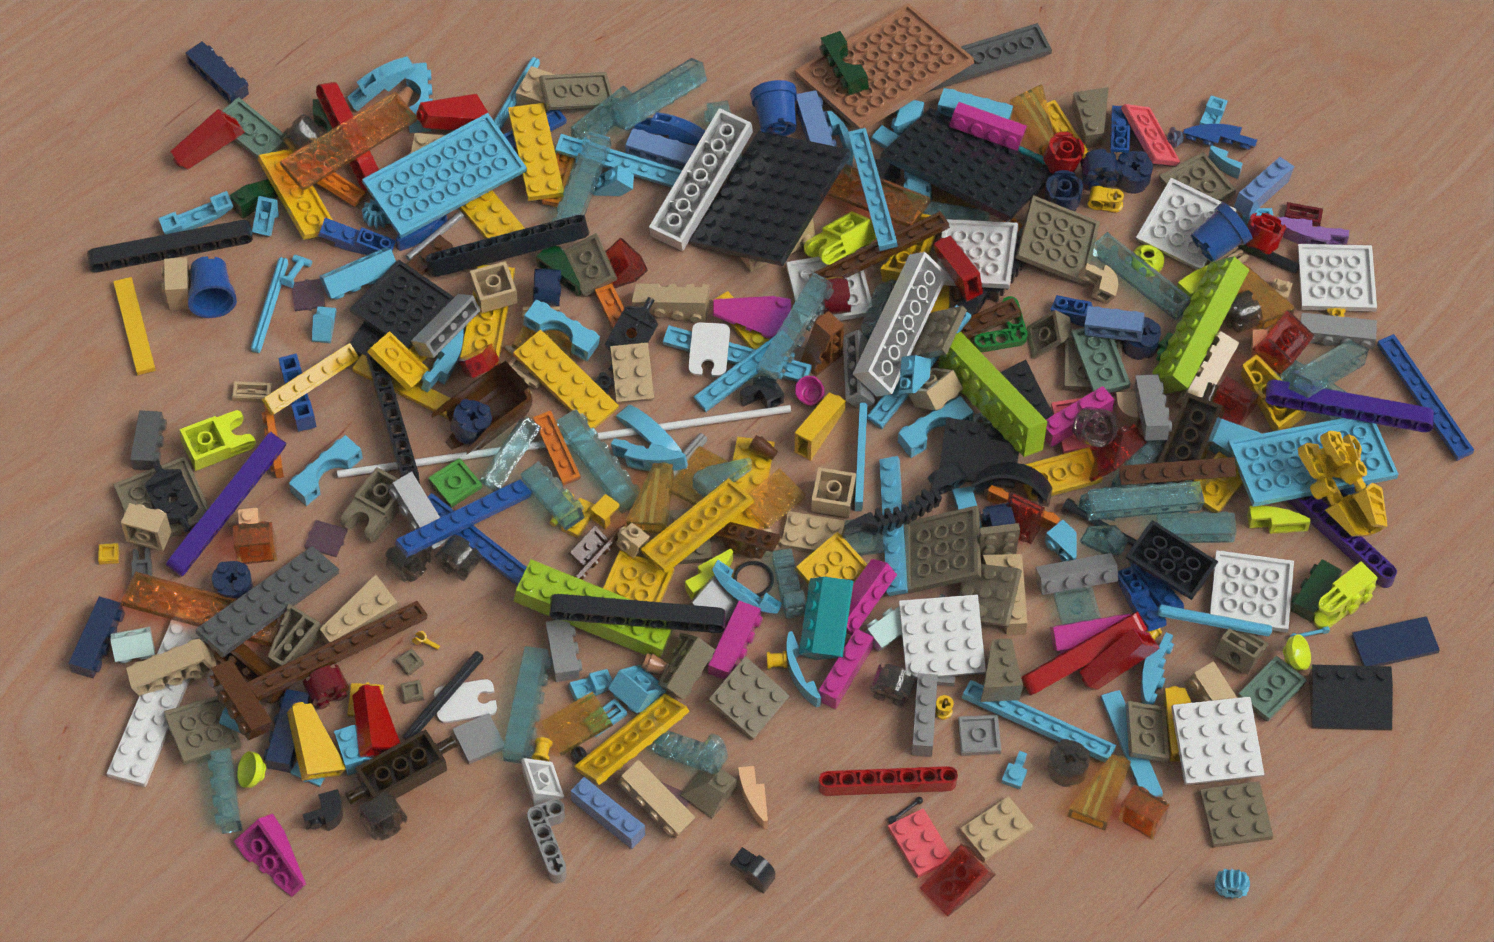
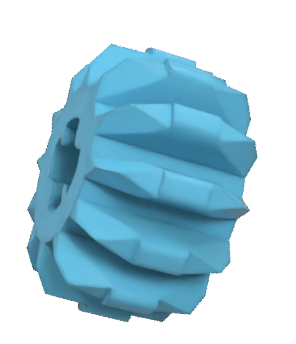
[362,199,390,230]
[1215,869,1250,899]

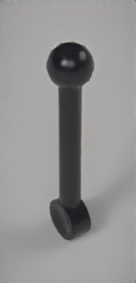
[888,797,923,824]

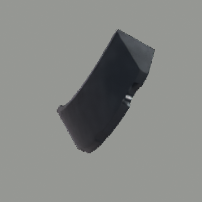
[971,462,1053,507]

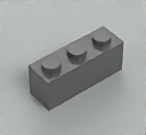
[130,410,167,470]

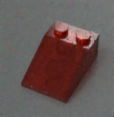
[1252,310,1315,375]
[1089,424,1147,482]
[920,843,996,917]

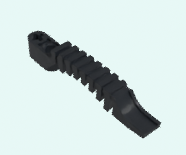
[957,225,1026,316]
[841,462,968,539]

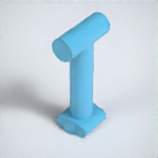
[281,254,312,288]

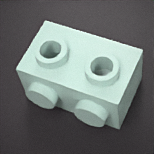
[865,607,902,652]
[110,627,155,663]

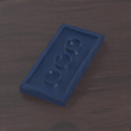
[1351,616,1440,666]

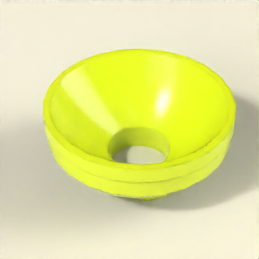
[1131,245,1164,276]
[1283,634,1311,671]
[237,751,266,788]

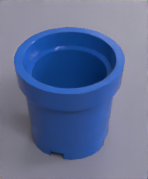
[750,80,797,136]
[1190,202,1252,262]
[188,256,237,318]

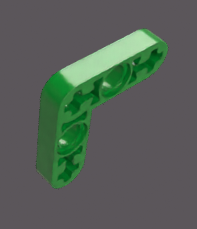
[974,296,1028,352]

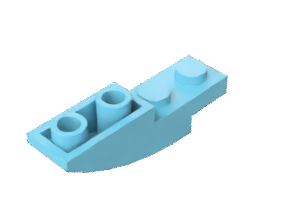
[347,57,416,111]
[421,329,464,393]
[611,438,688,472]
[1140,632,1174,705]

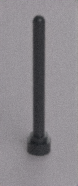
[1061,498,1137,546]

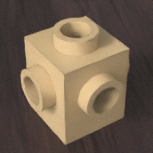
[616,523,650,558]

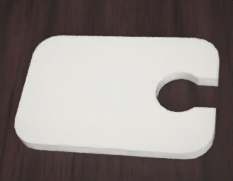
[689,322,730,377]
[434,679,497,723]

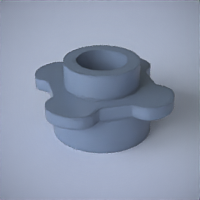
[1167,127,1184,148]

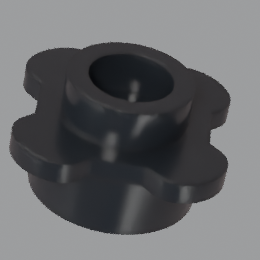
[594,372,614,394]

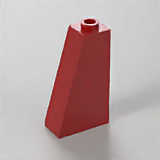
[416,94,492,130]
[170,109,245,169]
[934,235,983,302]
[458,343,500,378]
[1080,628,1160,689]
[352,684,400,758]

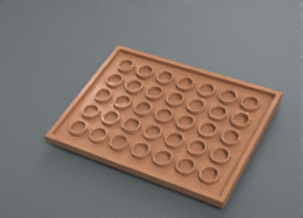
[795,3,974,130]

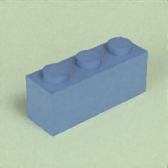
[1085,306,1144,342]

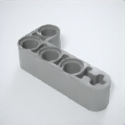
[527,799,567,883]

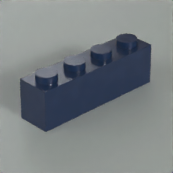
[185,41,249,104]
[68,596,125,679]
[264,689,312,773]

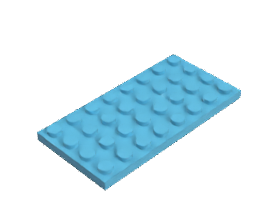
[362,113,527,238]
[1227,418,1399,507]

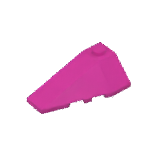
[713,296,791,339]
[234,813,306,897]

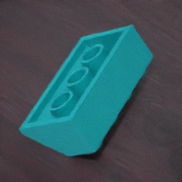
[799,577,854,660]

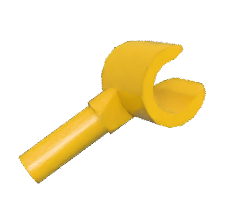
[412,631,440,650]

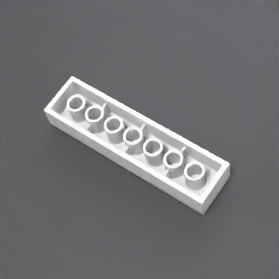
[649,108,753,251]
[853,252,948,396]

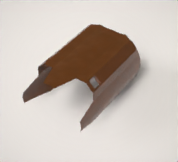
[431,360,533,455]

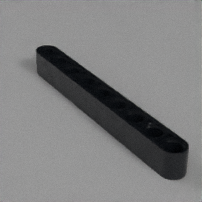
[425,215,590,277]
[87,220,253,273]
[365,343,420,484]
[549,594,725,633]

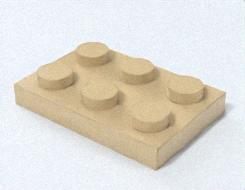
[610,343,654,403]
[781,511,845,553]
[960,796,1033,862]

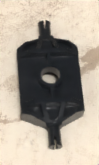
[605,297,658,372]
[145,460,199,532]

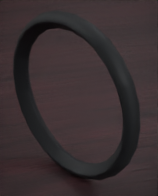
[733,561,774,597]

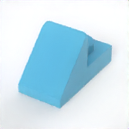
[252,196,279,236]
[312,306,337,343]

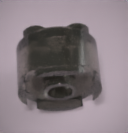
[280,114,323,157]
[1225,290,1262,333]
[1072,407,1118,447]
[435,535,482,581]
[385,545,431,582]
[870,664,916,707]
[1048,739,1090,787]
[359,792,407,840]

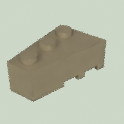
[1072,87,1109,148]
[268,604,321,669]
[658,633,715,700]
[981,638,1023,702]

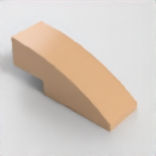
[738,766,768,829]

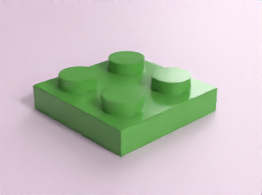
[429,458,482,508]

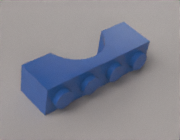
[278,353,317,432]

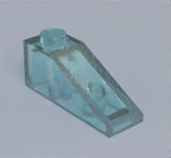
[693,458,752,498]

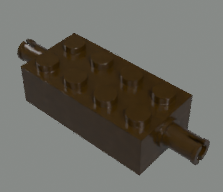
[1158,382,1225,492]
[345,729,457,809]

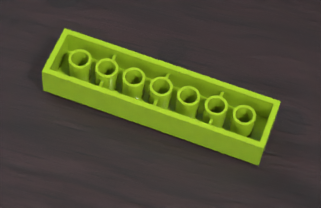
[1152,256,1249,394]
[938,332,1047,457]
[513,559,673,658]

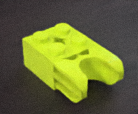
[804,211,876,265]
[180,410,256,471]
[1313,562,1378,629]

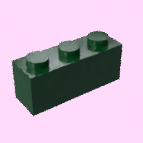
[1291,559,1342,622]

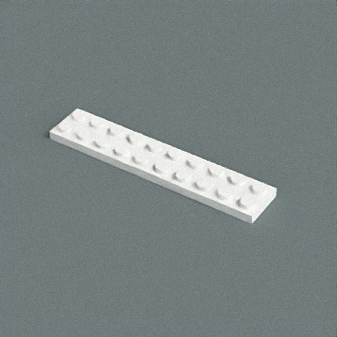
[107,603,216,787]

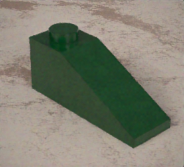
[230,179,278,219]
[536,246,581,297]

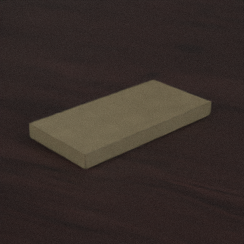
[539,72,615,110]

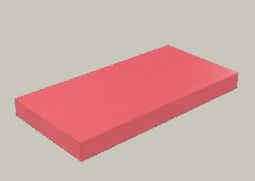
[1121,104,1180,166]

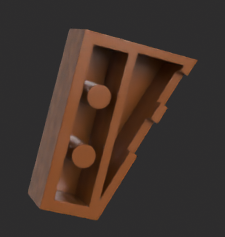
[801,311,844,377]

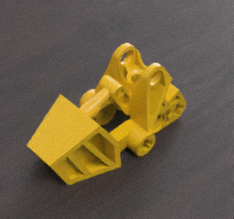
[1298,431,1388,536]

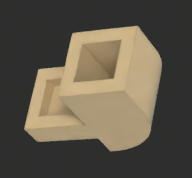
[1078,263,1118,304]
[1115,391,1140,427]

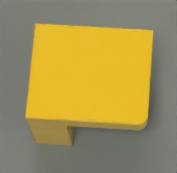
[590,494,619,529]

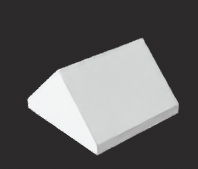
[521,758,564,806]

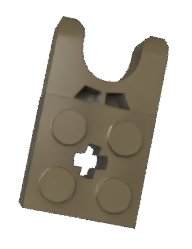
[341,467,400,542]

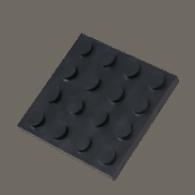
[350,259,454,349]

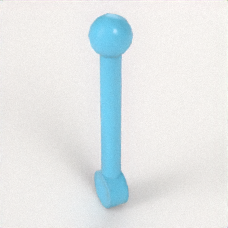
[1290,626,1330,637]

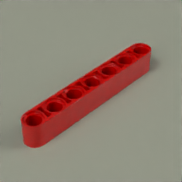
[316,82,379,191]
[1021,611,1147,696]
[818,766,958,796]

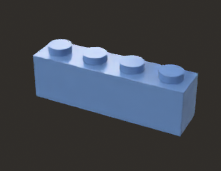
[795,90,837,147]
[625,128,696,170]
[1234,157,1295,217]
[571,777,645,849]

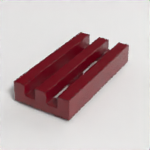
[1284,202,1323,227]

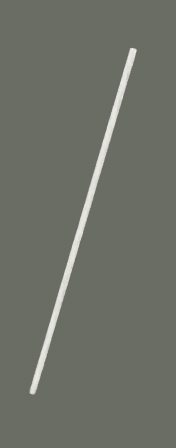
[337,405,791,478]

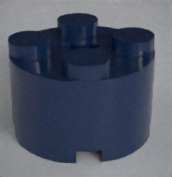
[1080,149,1119,190]
[1116,151,1153,194]
[1045,170,1083,212]
[533,269,561,307]
[1121,317,1161,360]
[450,399,492,445]
[980,502,1015,527]
[212,561,254,606]

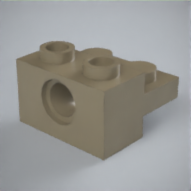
[1214,628,1269,675]

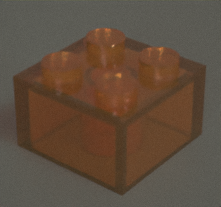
[233,521,278,564]
[1118,784,1170,840]

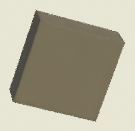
[396,648,424,676]
[401,680,424,704]

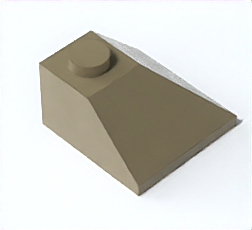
[1027,310,1072,359]
[680,766,737,819]

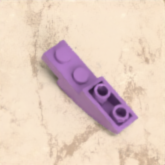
[1277,217,1349,245]

